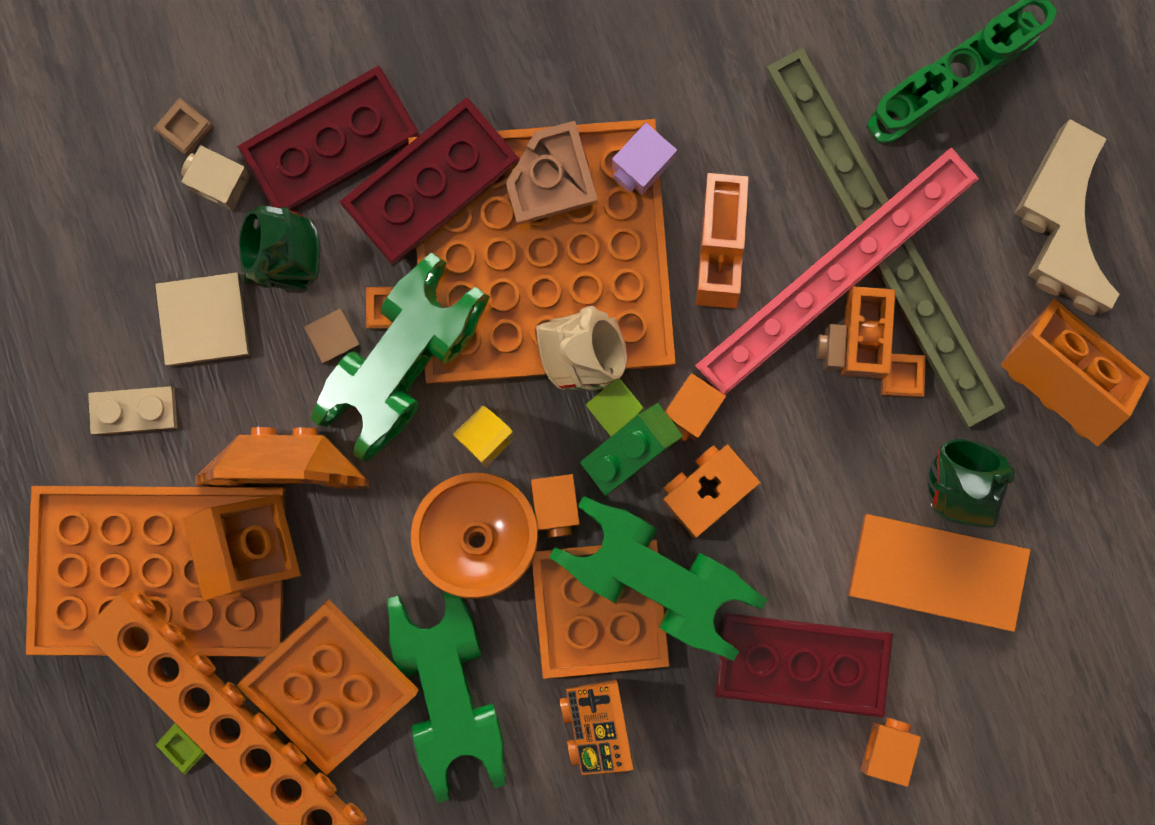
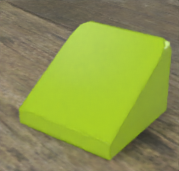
[586,378,644,437]
[156,723,206,775]

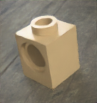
[181,145,252,212]

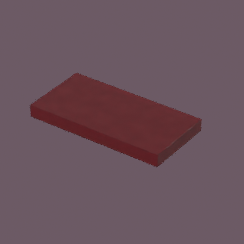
[237,65,420,211]
[339,97,520,267]
[715,613,893,718]

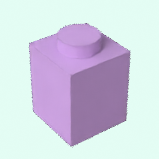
[611,123,677,195]

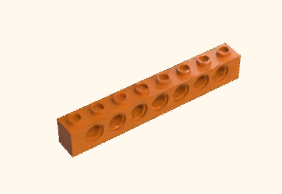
[83,589,367,825]

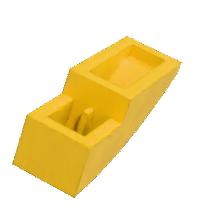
[452,405,516,468]

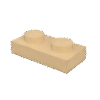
[88,386,177,436]

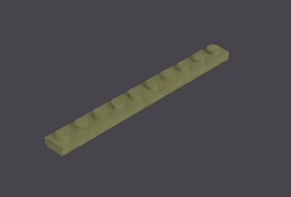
[765,48,1006,428]

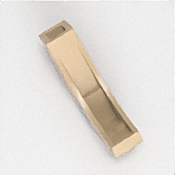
[1014,119,1120,315]

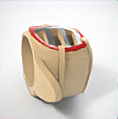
[536,306,627,391]

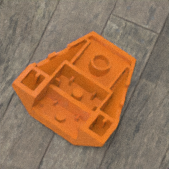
[195,427,369,489]

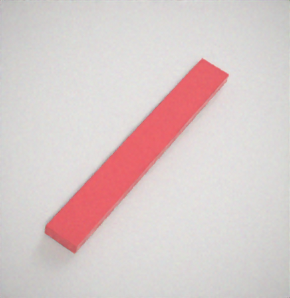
[695,147,979,395]

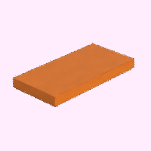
[848,514,1031,632]

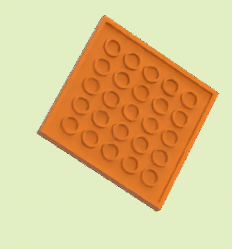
[408,119,676,385]

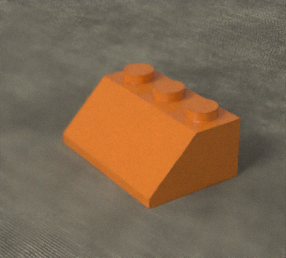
[1000,298,1150,447]

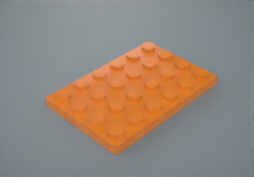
[26,486,286,657]

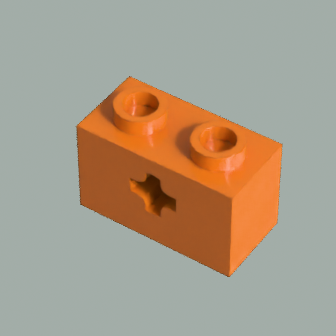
[841,286,895,379]
[662,444,761,538]

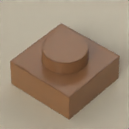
[816,324,847,372]

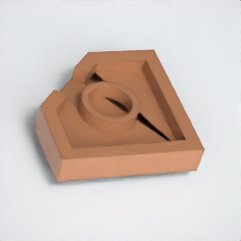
[506,121,598,226]

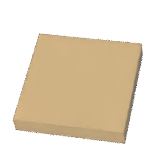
[155,272,250,367]

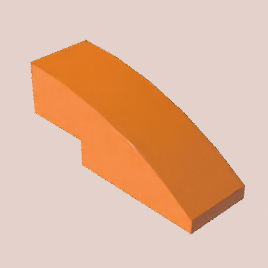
[695,173,749,309]

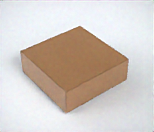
[153,98,214,157]
[304,308,361,365]

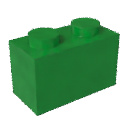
[580,403,683,496]

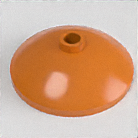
[411,473,538,599]

